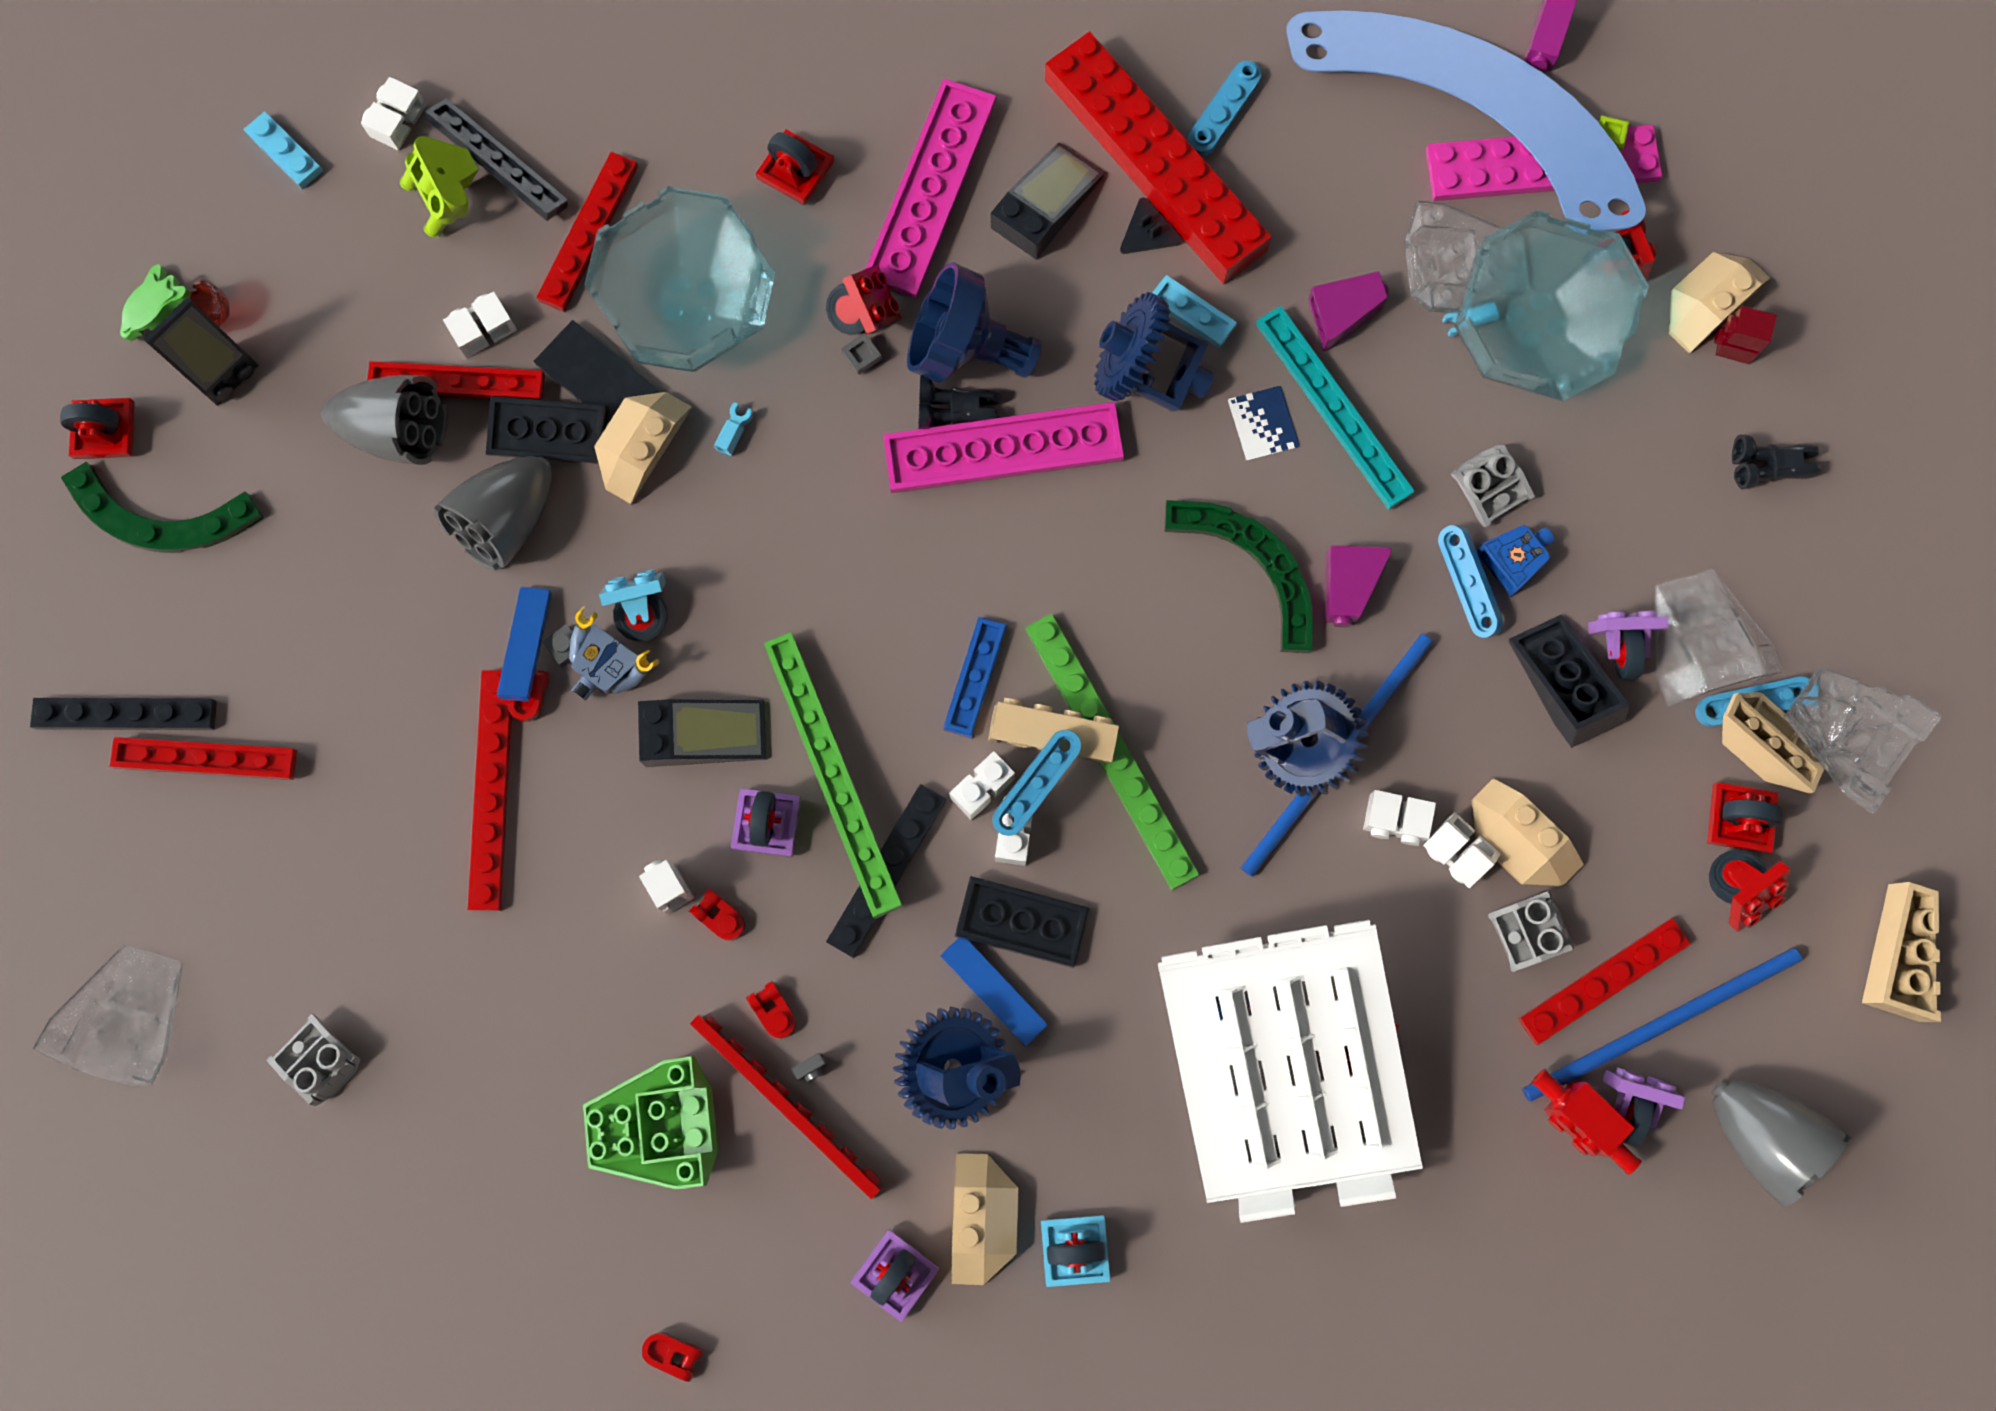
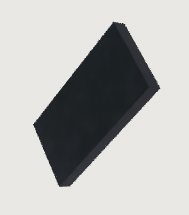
[533,320,659,424]
[486,396,608,464]
[954,876,1089,968]

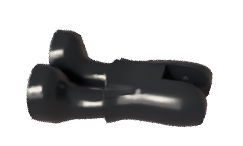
[918,376,1000,429]
[1732,434,1822,489]

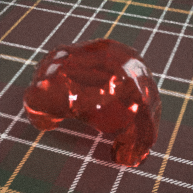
[190,279,230,327]

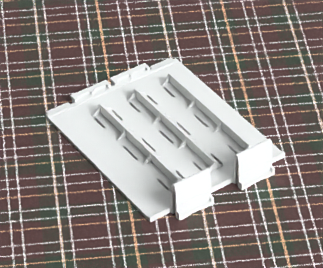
[1158,920,1423,1223]

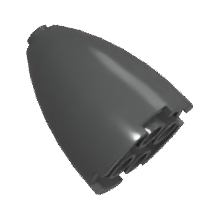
[321,375,447,465]
[434,456,552,571]
[1711,1079,1851,1208]

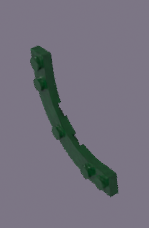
[61,462,264,553]
[1164,500,1313,653]

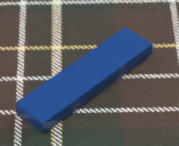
[497,587,552,702]
[943,617,1007,739]
[940,938,1048,1047]

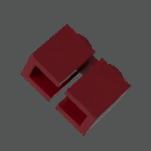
[1714,306,1777,364]

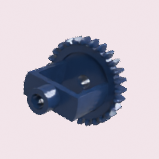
[1094,292,1213,412]
[1247,681,1369,797]
[893,1006,1021,1130]

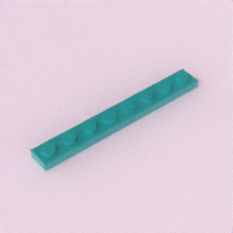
[1256,306,1415,510]

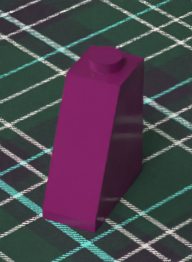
[1524,0,1577,72]
[1308,271,1389,351]
[1326,546,1391,627]

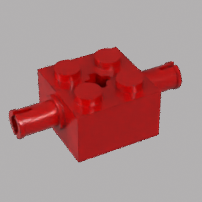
[1531,1069,1642,1175]

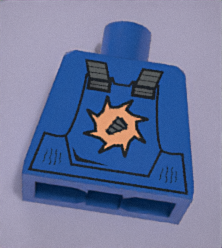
[1477,525,1555,597]

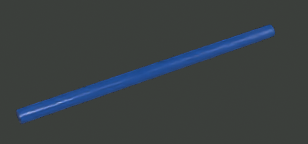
[1240,634,1433,877]
[1522,948,1802,1102]

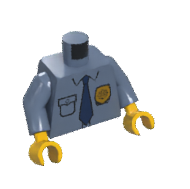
[569,606,659,701]

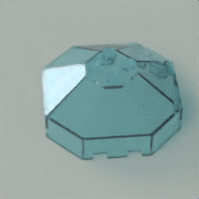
[585,186,775,372]
[1455,210,1649,401]

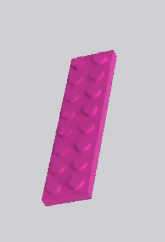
[865,78,996,299]
[1426,125,1662,201]
[883,402,1124,493]

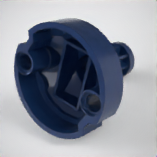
[907,262,1041,383]

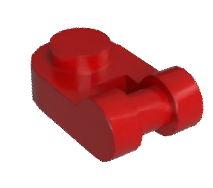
[508,670,549,722]
[688,888,745,941]
[746,981,796,1039]
[642,1332,704,1382]

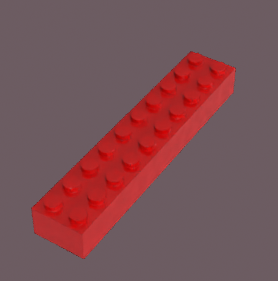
[1045,31,1272,285]

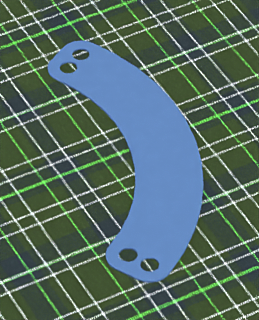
[1286,10,1646,232]

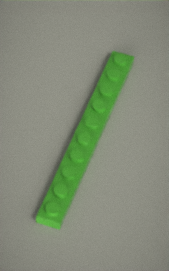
[1025,613,1199,891]
[764,632,903,919]

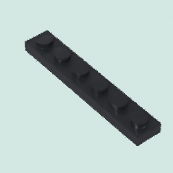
[425,98,568,221]
[30,698,217,730]
[826,784,947,958]

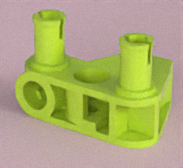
[400,136,479,238]

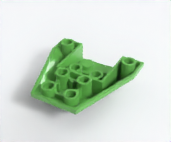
[583,1056,718,1190]

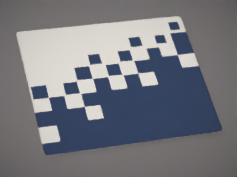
[1228,386,1299,460]

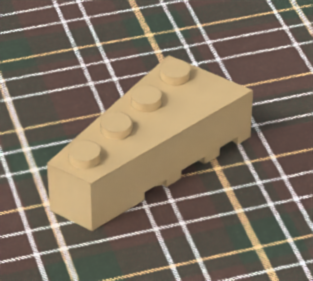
[988,698,1119,763]
[1862,882,1941,1022]

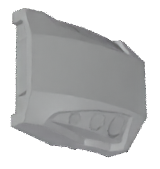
[1451,445,1535,527]
[1488,891,1575,972]
[266,1014,361,1106]

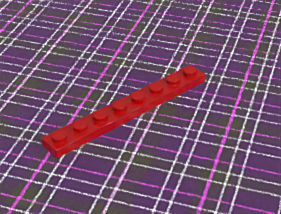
[467,670,512,911]
[690,1014,882,1200]

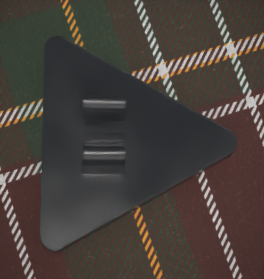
[1120,197,1182,254]

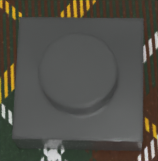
[841,333,882,375]
[542,624,573,667]
[791,1053,828,1082]

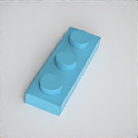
[243,111,323,189]
[1152,275,1237,349]

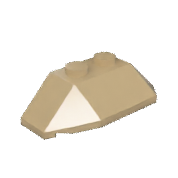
[1669,252,1771,354]
[594,392,692,505]
[1722,692,1824,793]
[1471,778,1584,887]
[952,1153,1018,1285]

